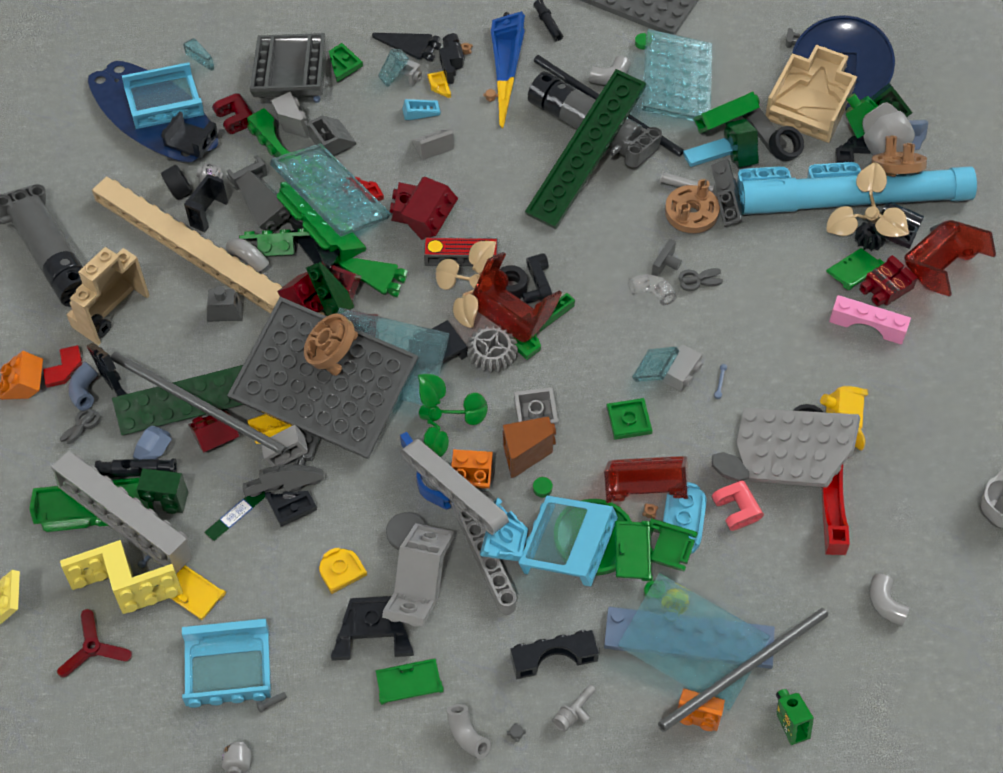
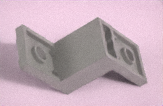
[382,523,455,626]

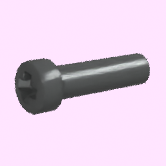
[256,692,287,712]

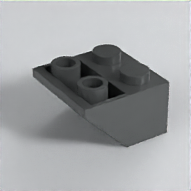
[307,115,356,159]

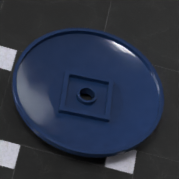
[792,15,895,111]

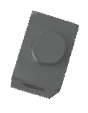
[207,286,243,322]

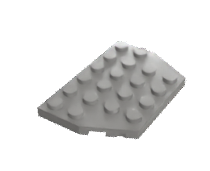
[737,408,860,487]

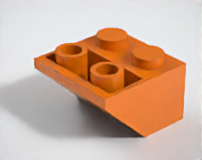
[0,351,43,400]
[451,449,493,489]
[678,688,725,731]

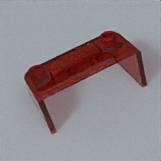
[904,220,996,297]
[472,252,562,342]
[604,456,689,503]

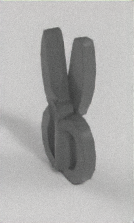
[678,268,723,291]
[60,408,101,444]

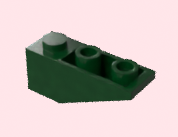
[306,262,354,316]

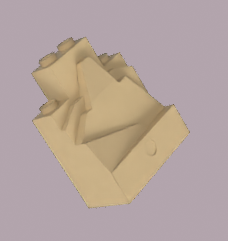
[766,45,857,143]
[66,247,150,346]

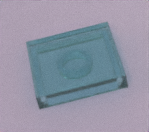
[632,347,679,382]

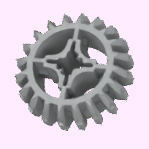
[467,325,518,373]

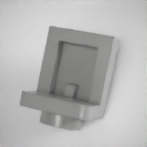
[399,57,422,86]

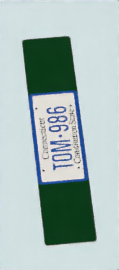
[204,491,265,541]

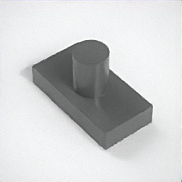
[651,239,682,278]

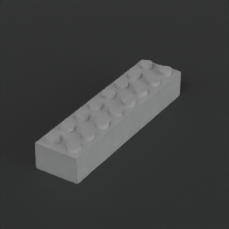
[51,451,192,573]

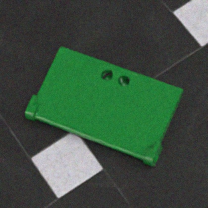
[826,248,885,290]
[615,521,653,581]
[375,658,444,705]

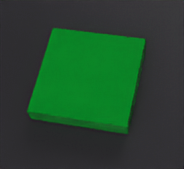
[606,398,653,440]

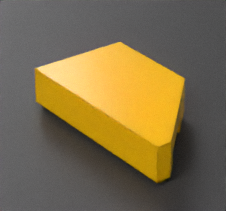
[427,71,451,98]

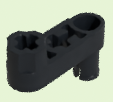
[522,253,552,305]

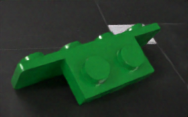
[239,228,310,256]

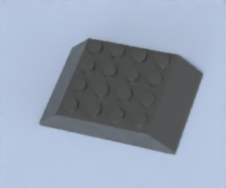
[250,33,326,98]

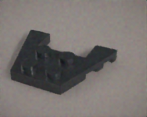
[87,342,127,396]
[331,596,414,661]

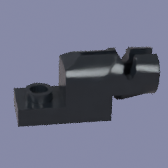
[439,33,465,84]

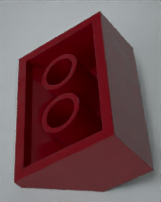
[399,176,458,240]

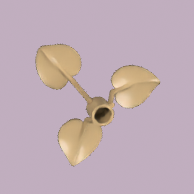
[827,163,909,237]
[436,241,496,328]

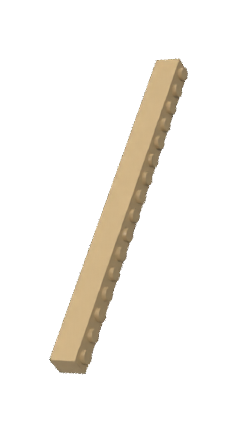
[92,176,326,316]

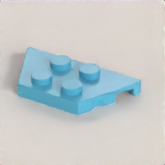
[480,497,528,561]

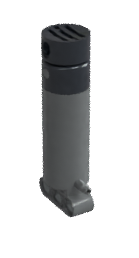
[528,71,662,167]
[0,184,83,307]

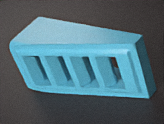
[402,99,441,120]

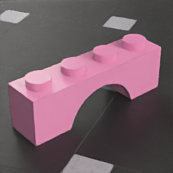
[829,295,911,345]

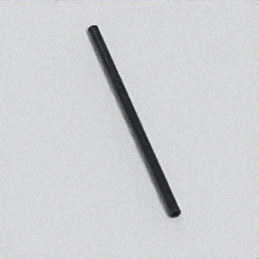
[534,55,684,157]

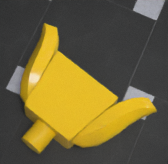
[820,385,868,450]

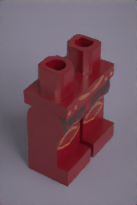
[859,255,918,306]

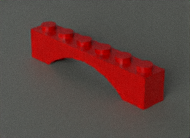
[821,464,850,555]

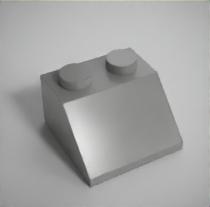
[514,387,558,424]

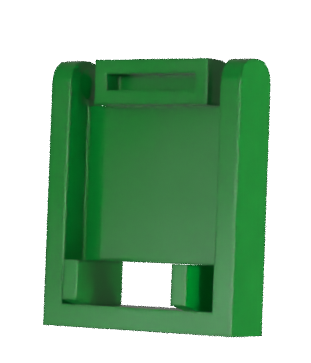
[650,518,698,572]

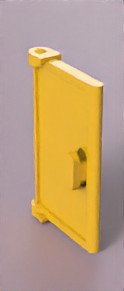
[158,565,226,620]

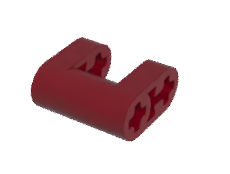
[212,93,253,134]

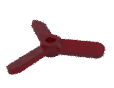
[57,609,132,678]

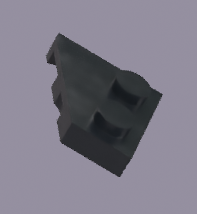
[264,491,317,527]

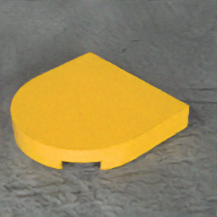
[319,548,367,594]

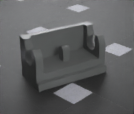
[226,155,267,190]

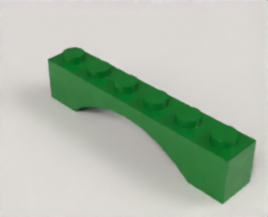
[247,108,326,189]

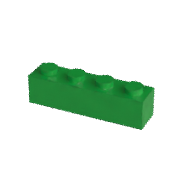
[532,293,575,332]

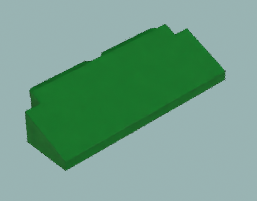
[277,180,366,263]
[29,477,154,532]

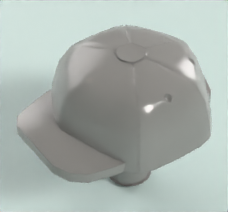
[862,102,915,156]
[981,470,1003,529]

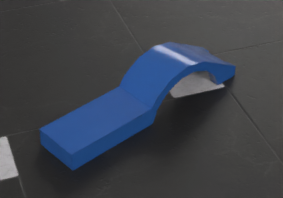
[400,432,451,510]

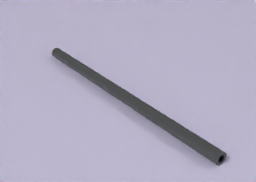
[111,352,287,455]
[658,608,828,732]

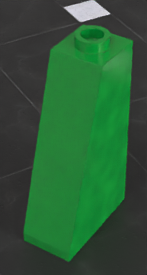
[693,92,760,134]

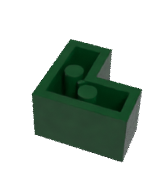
[870,83,913,117]
[724,119,759,167]
[137,469,188,514]

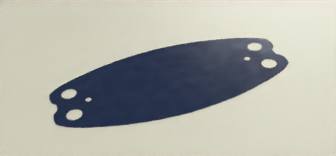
[88,61,218,162]

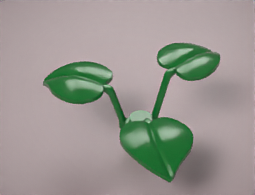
[418,374,488,457]

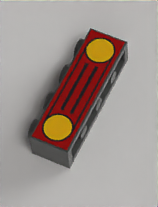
[424,237,498,267]

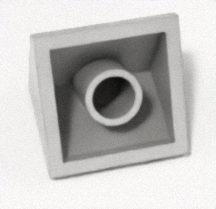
[412,129,454,160]

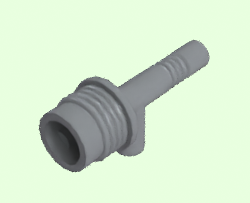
[552,684,596,732]

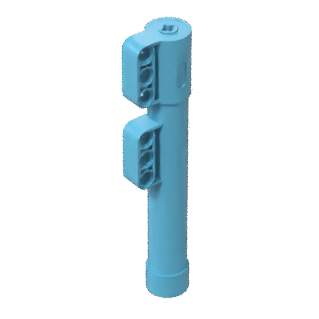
[737,162,977,215]

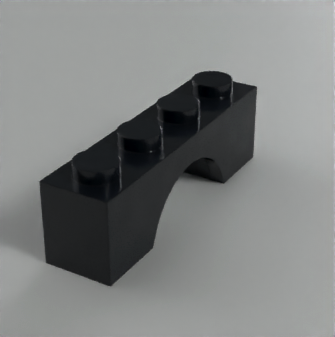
[510,630,599,680]

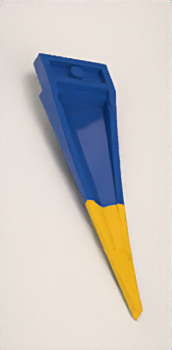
[491,11,525,129]

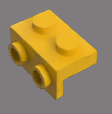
[247,414,292,444]

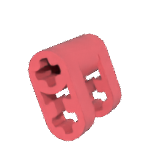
[711,481,764,531]

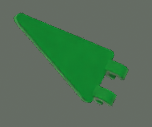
[334,256,408,298]

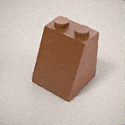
[503,416,556,478]

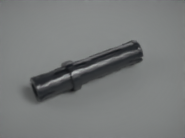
[533,0,563,42]

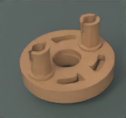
[872,136,927,177]
[665,179,720,233]
[304,314,358,376]

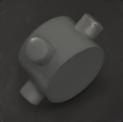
[507,723,526,742]

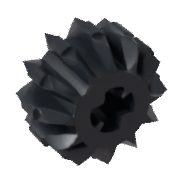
[855,221,886,252]

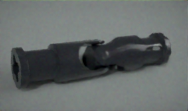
[95,458,177,477]

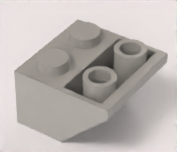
[271,92,309,138]

